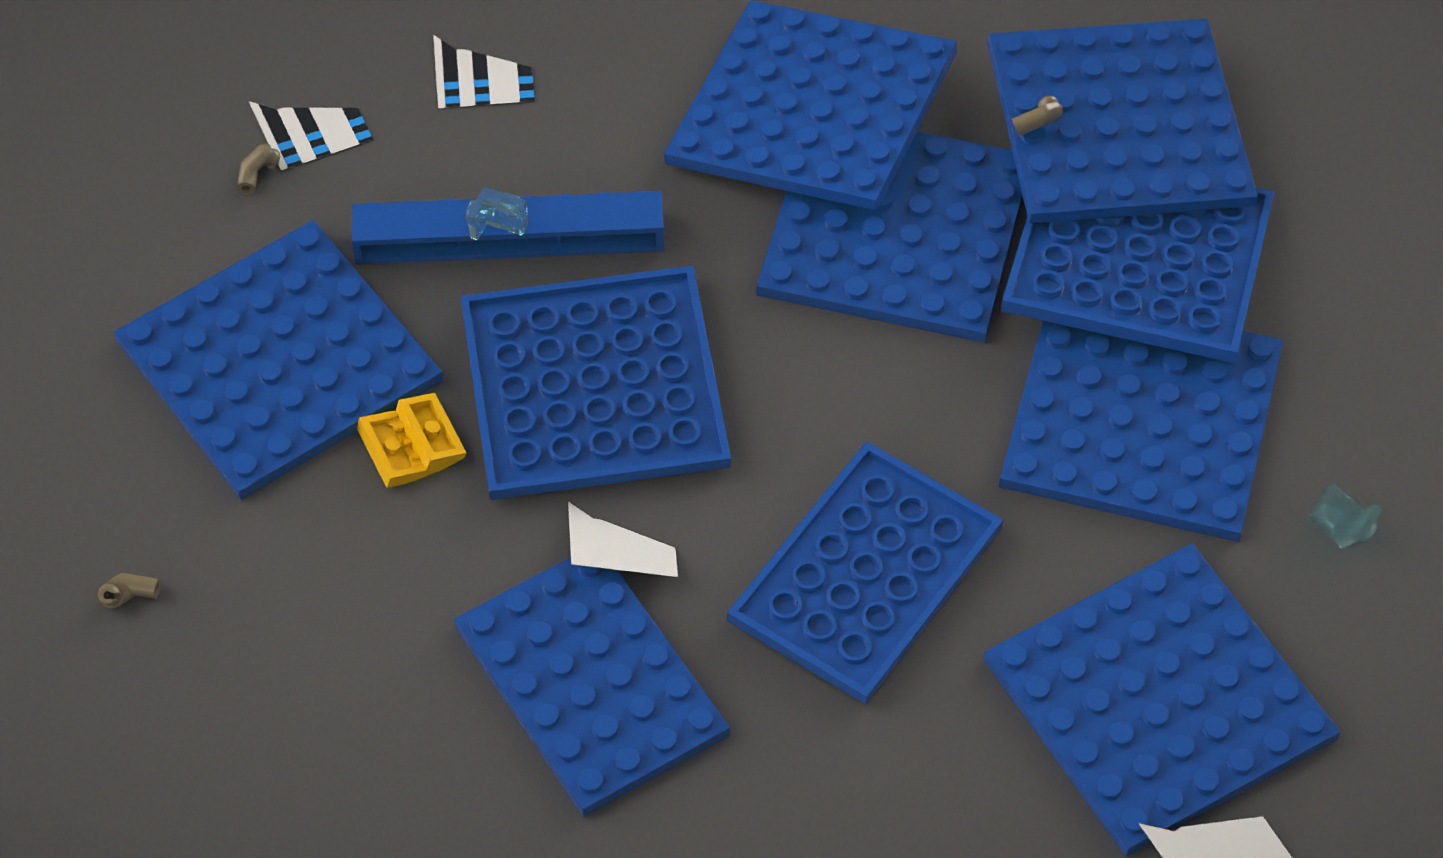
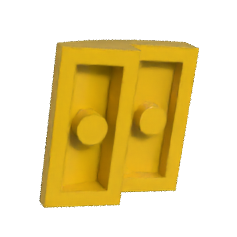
[357,393,466,488]

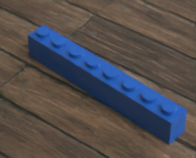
[352,191,664,265]

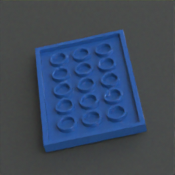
[727,441,1004,705]
[454,557,730,817]

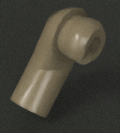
[1012,96,1063,136]
[237,144,280,194]
[97,573,161,608]

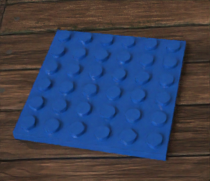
[664,0,958,211]
[987,18,1258,223]
[756,131,1023,343]
[1000,188,1275,363]
[113,220,443,500]
[460,266,731,500]
[999,321,1283,542]
[983,543,1340,857]

